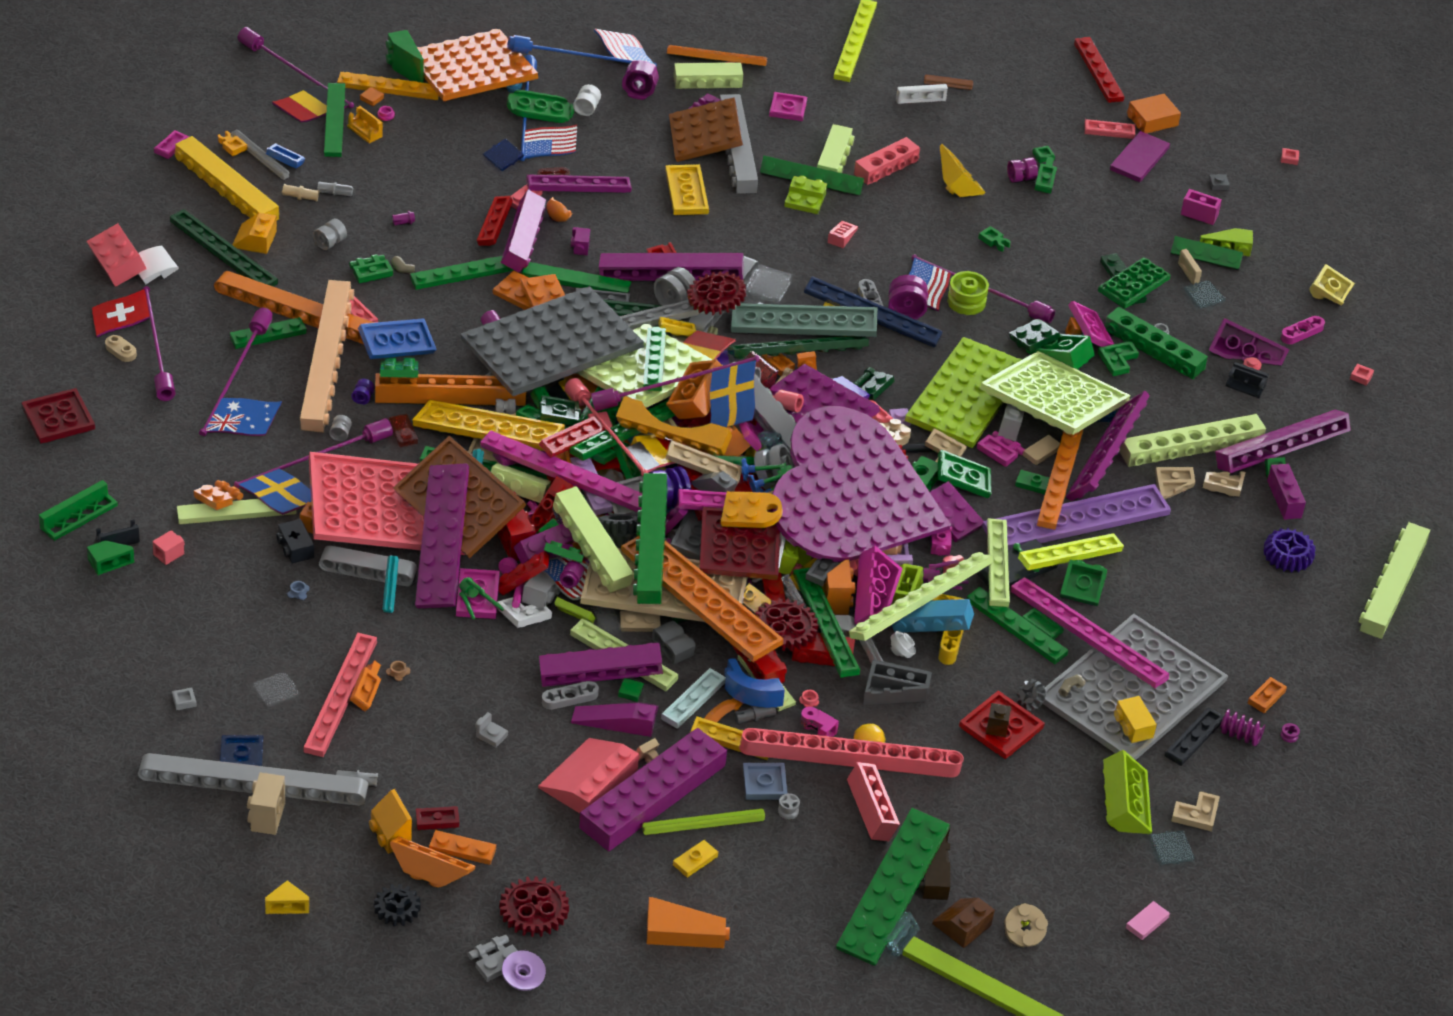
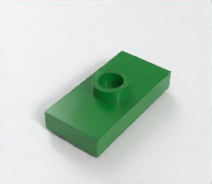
[1015,470,1050,495]

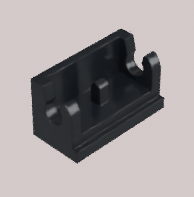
[1225,362,1269,398]
[96,519,140,546]

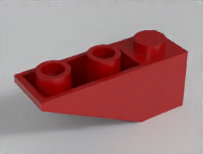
[530,476,581,531]

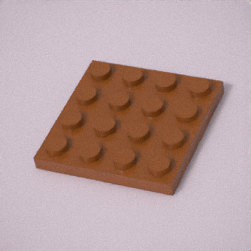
[669,97,743,162]

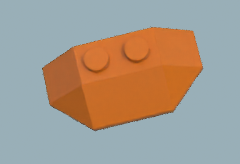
[390,836,476,887]

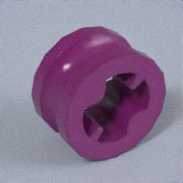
[1280,723,1300,743]

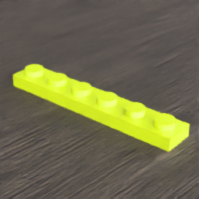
[1018,533,1124,570]

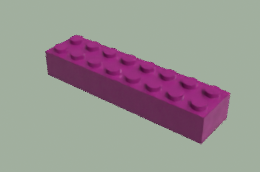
[579,727,727,852]

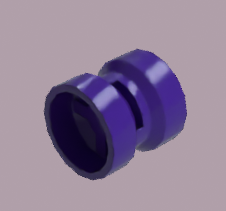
[351,379,375,405]

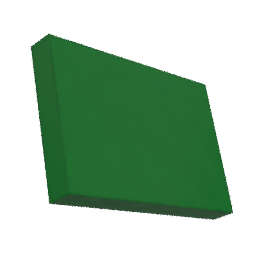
[938,450,991,498]

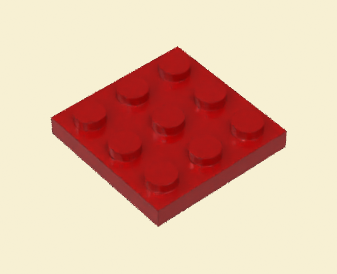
[959,691,1045,760]

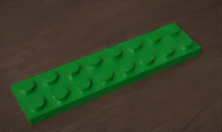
[836,808,950,966]

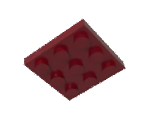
[21,388,95,444]

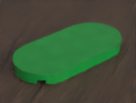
[506,90,574,123]

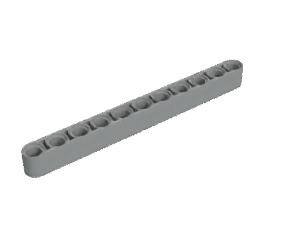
[138,753,368,806]

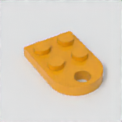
[721,491,783,528]

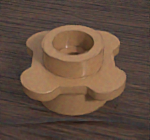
[386,661,410,681]

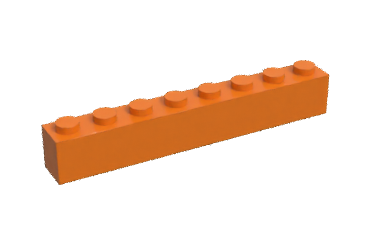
[375,373,526,406]

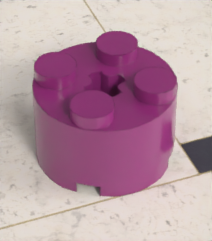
[622,60,659,100]

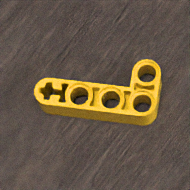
[932,594,964,665]

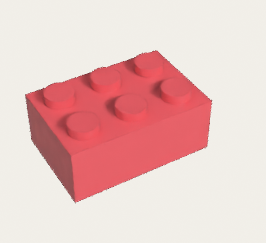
[86,223,147,287]

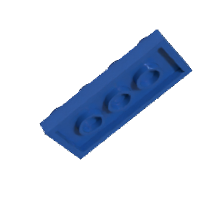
[358,319,437,359]

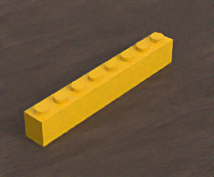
[175,136,279,221]

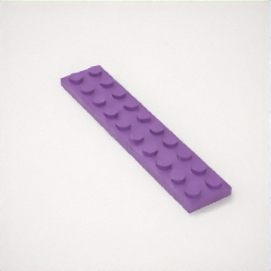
[982,484,1171,550]

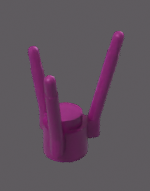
[923,560,969,590]

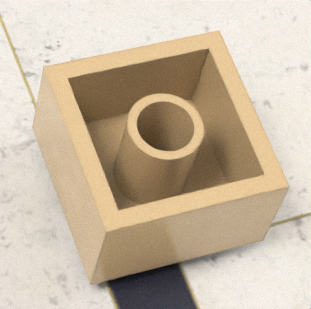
[247,772,285,835]

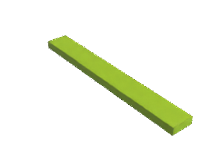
[902,936,1064,1016]

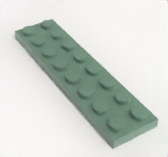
[731,303,878,337]

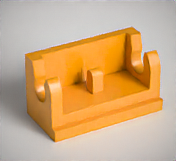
[347,106,383,143]

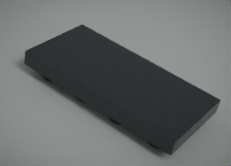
[977,539,1058,587]

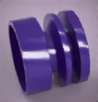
[648,466,691,509]

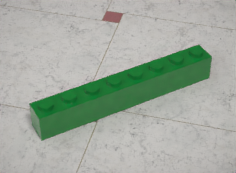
[633,473,668,604]

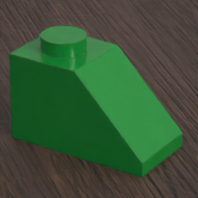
[87,540,134,575]

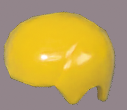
[854,724,885,743]

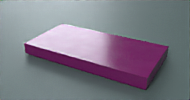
[1110,131,1170,182]

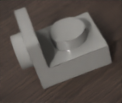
[475,712,508,748]

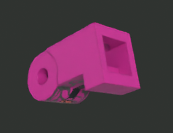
[801,707,839,737]

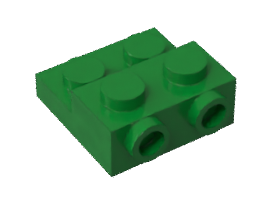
[1060,560,1108,606]

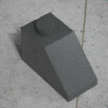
[691,471,738,492]

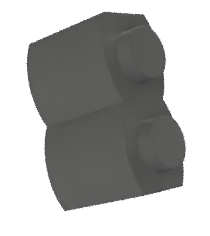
[652,621,695,664]

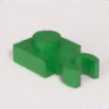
[978,226,1010,252]

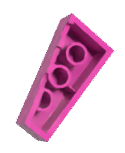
[854,546,903,625]

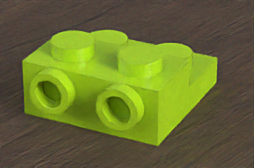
[784,176,827,214]

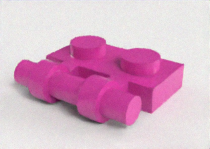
[977,431,1025,467]

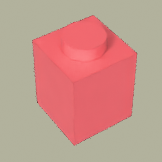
[152,531,185,565]

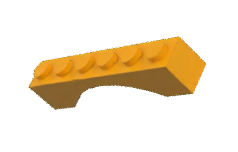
[616,396,732,456]

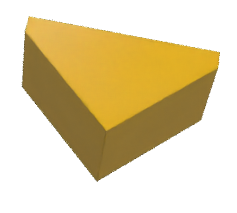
[265,880,309,914]

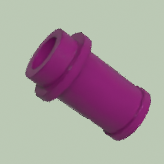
[392,211,415,226]

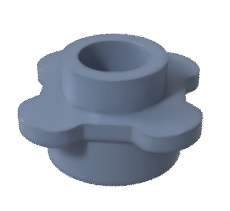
[287,581,309,600]

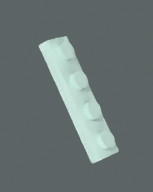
[661,668,726,729]

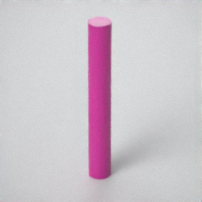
[512,582,525,608]

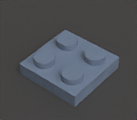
[743,763,787,800]

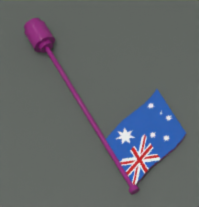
[199,308,282,436]

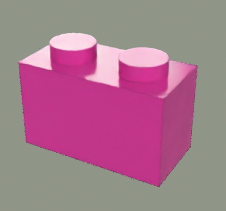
[1181,189,1222,225]

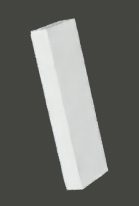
[896,84,948,104]

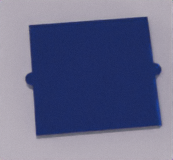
[483,139,524,171]

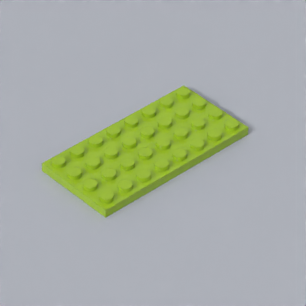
[905,337,1022,448]

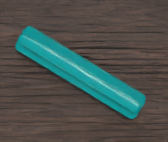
[382,556,399,613]

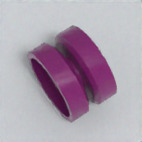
[888,275,928,320]

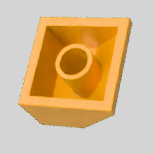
[232,213,277,254]
[369,789,412,853]

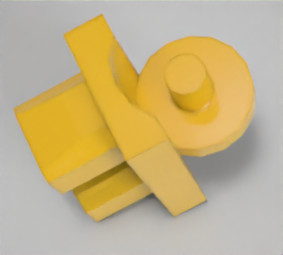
[743,583,771,613]

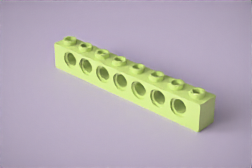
[1120,414,1266,467]

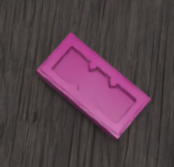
[154,130,189,159]

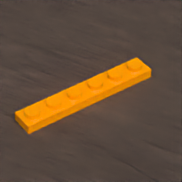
[337,72,439,100]

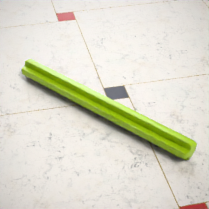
[642,809,765,835]

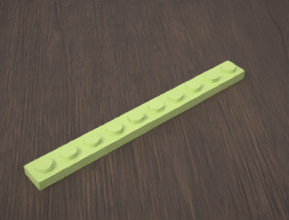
[849,552,993,641]

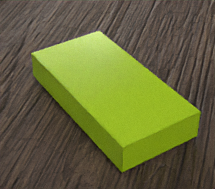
[554,597,596,624]

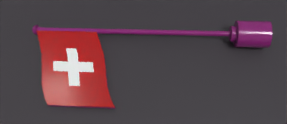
[92,286,176,401]

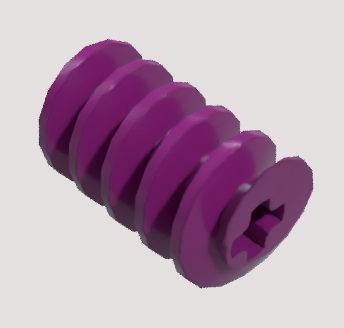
[1220,709,1266,746]

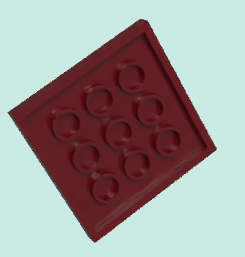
[699,507,780,580]

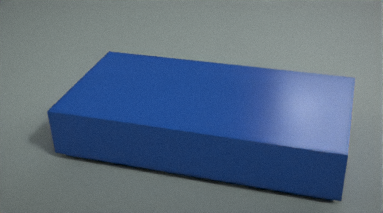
[266,144,305,168]

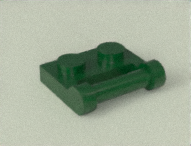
[853,367,895,400]

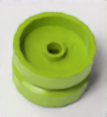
[947,271,989,315]

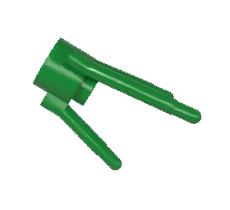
[459,577,504,620]

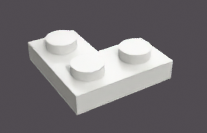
[497,597,552,628]

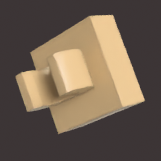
[636,738,660,763]

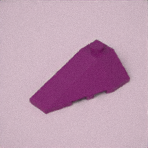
[1208,318,1290,366]

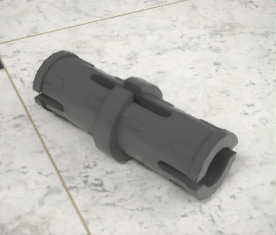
[734,706,776,725]

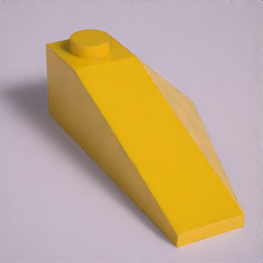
[940,144,985,197]

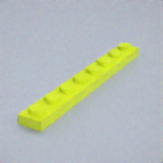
[834,0,877,82]

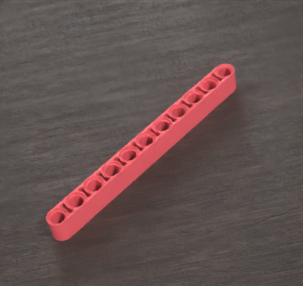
[739,728,964,777]

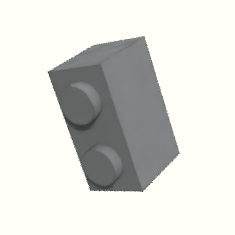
[998,404,1024,441]
[522,572,560,609]

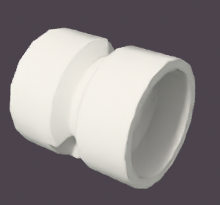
[573,85,601,116]

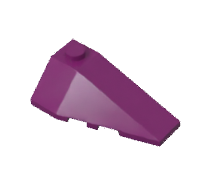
[571,702,659,737]

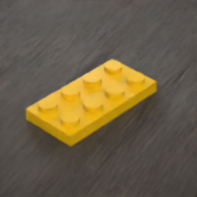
[665,164,709,215]

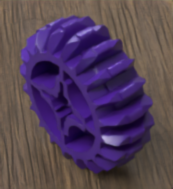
[1263,528,1316,573]

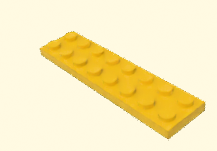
[412,400,565,451]

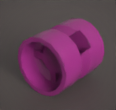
[1007,157,1038,183]

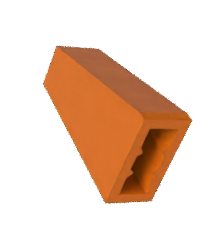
[647,897,730,948]

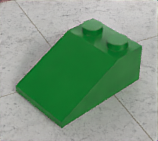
[386,30,424,83]
[1026,334,1094,370]

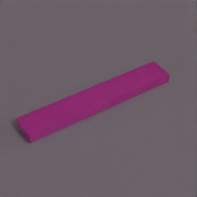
[526,175,632,193]

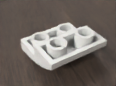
[138,246,179,284]

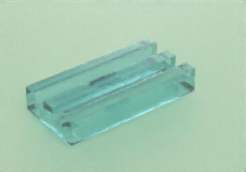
[883,912,920,956]

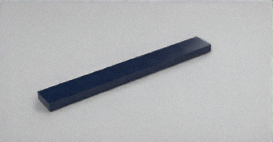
[804,276,943,347]

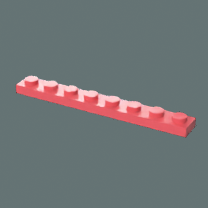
[304,633,377,757]

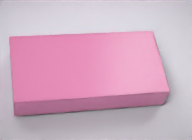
[1126,901,1170,940]

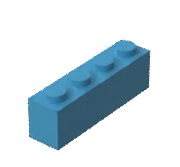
[892,599,974,632]

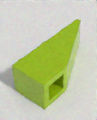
[1200,228,1253,256]

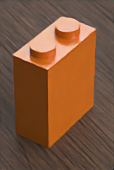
[1127,94,1181,133]

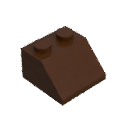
[932,897,995,948]

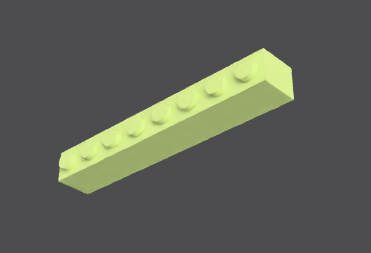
[1359,522,1430,639]

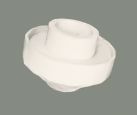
[890,631,916,658]

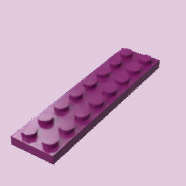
[1066,391,1150,501]
[415,463,469,608]

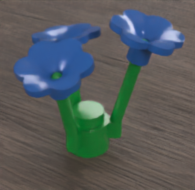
[741,458,793,493]

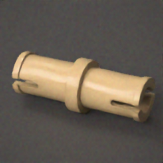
[282,184,319,202]

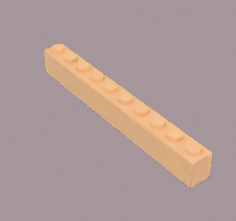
[300,280,354,432]

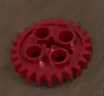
[687,271,746,315]
[755,598,818,651]
[499,876,569,937]

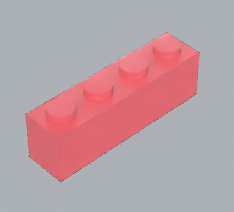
[847,762,900,841]

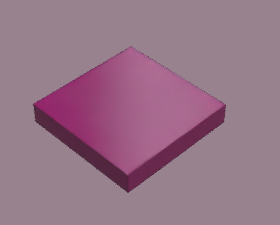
[769,92,807,121]

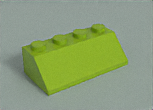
[1103,750,1152,834]

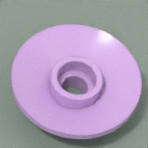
[502,951,546,990]

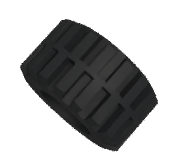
[598,514,641,548]

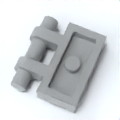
[468,934,518,982]

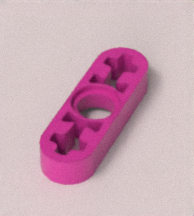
[1281,316,1325,344]

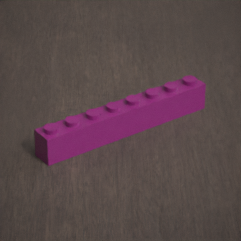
[599,253,744,281]
[1215,409,1351,473]

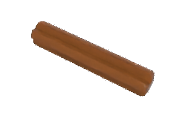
[924,74,973,90]

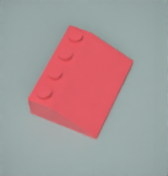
[538,738,639,813]

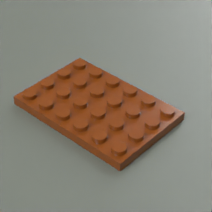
[393,436,526,559]

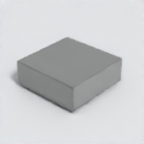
[172,688,197,710]

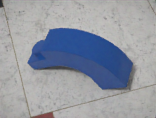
[725,659,785,708]

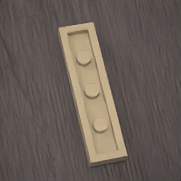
[665,440,742,484]

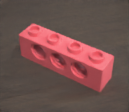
[854,137,920,185]

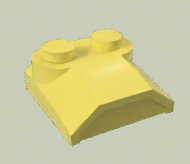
[1310,264,1355,306]

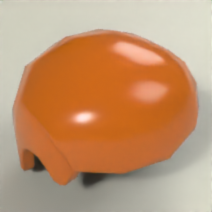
[546,197,572,222]

